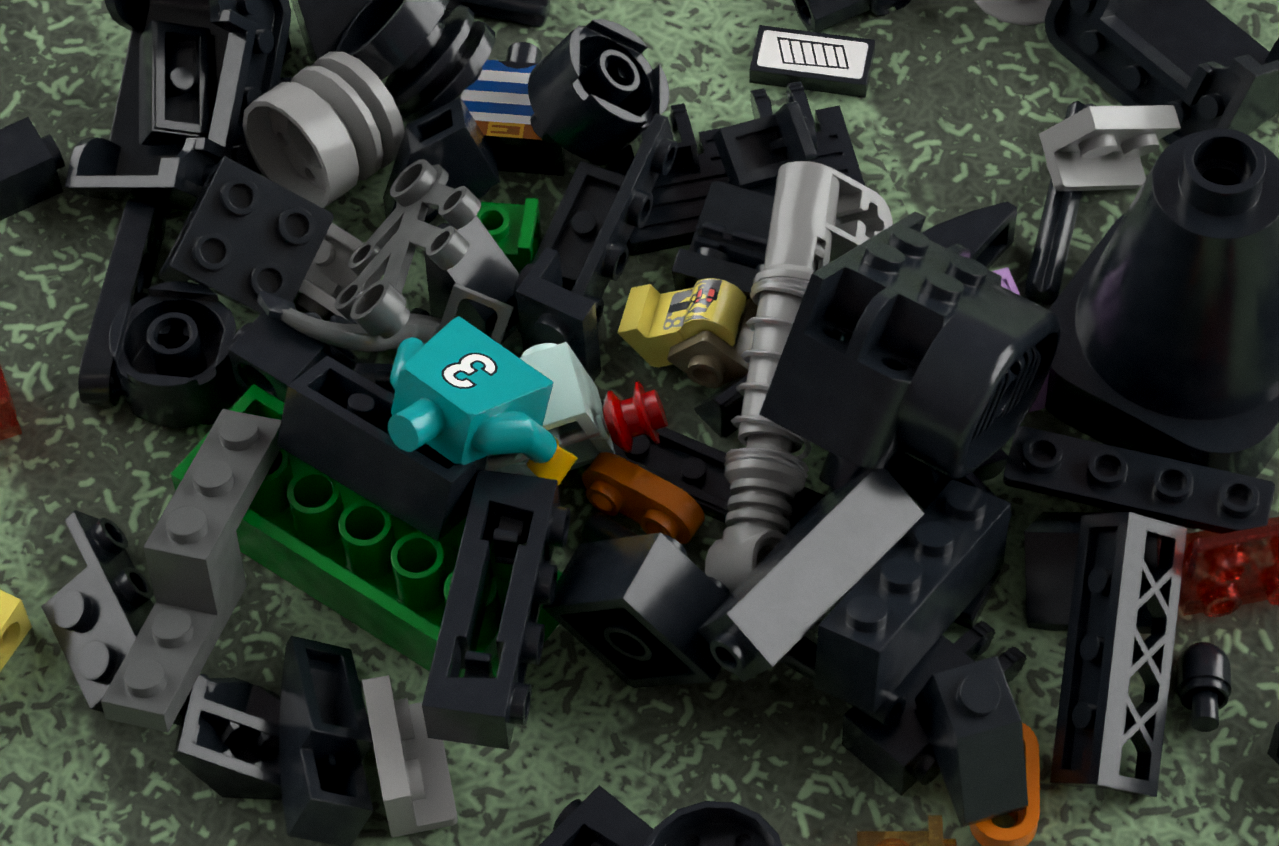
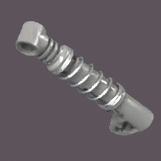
[705,161,893,593]

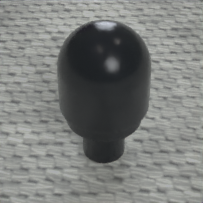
[1176,642,1232,732]

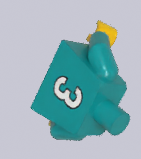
[388,316,577,486]

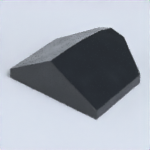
[173,674,282,800]

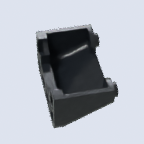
[65,0,291,211]
[1045,0,1279,145]

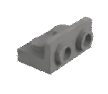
[1039,105,1181,191]
[362,675,458,838]

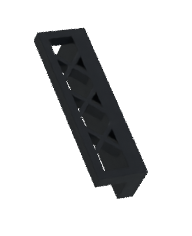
[1050,512,1187,797]

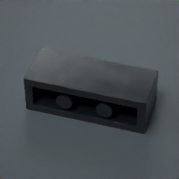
[277,356,488,542]

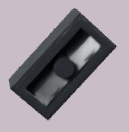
[139,20,210,146]

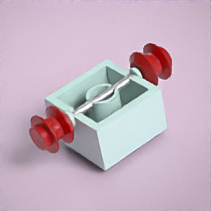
[485,342,668,477]

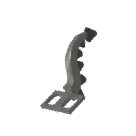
[257,283,514,352]

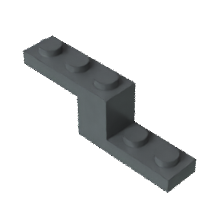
[101,409,281,733]

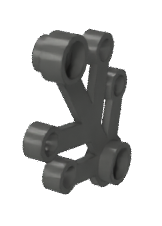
[334,159,481,339]

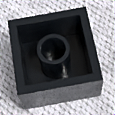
[542,532,731,688]

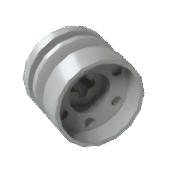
[242,52,404,208]

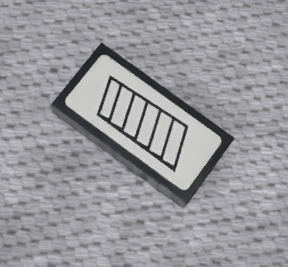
[749,25,875,98]

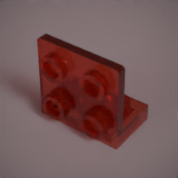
[1179,516,1279,617]

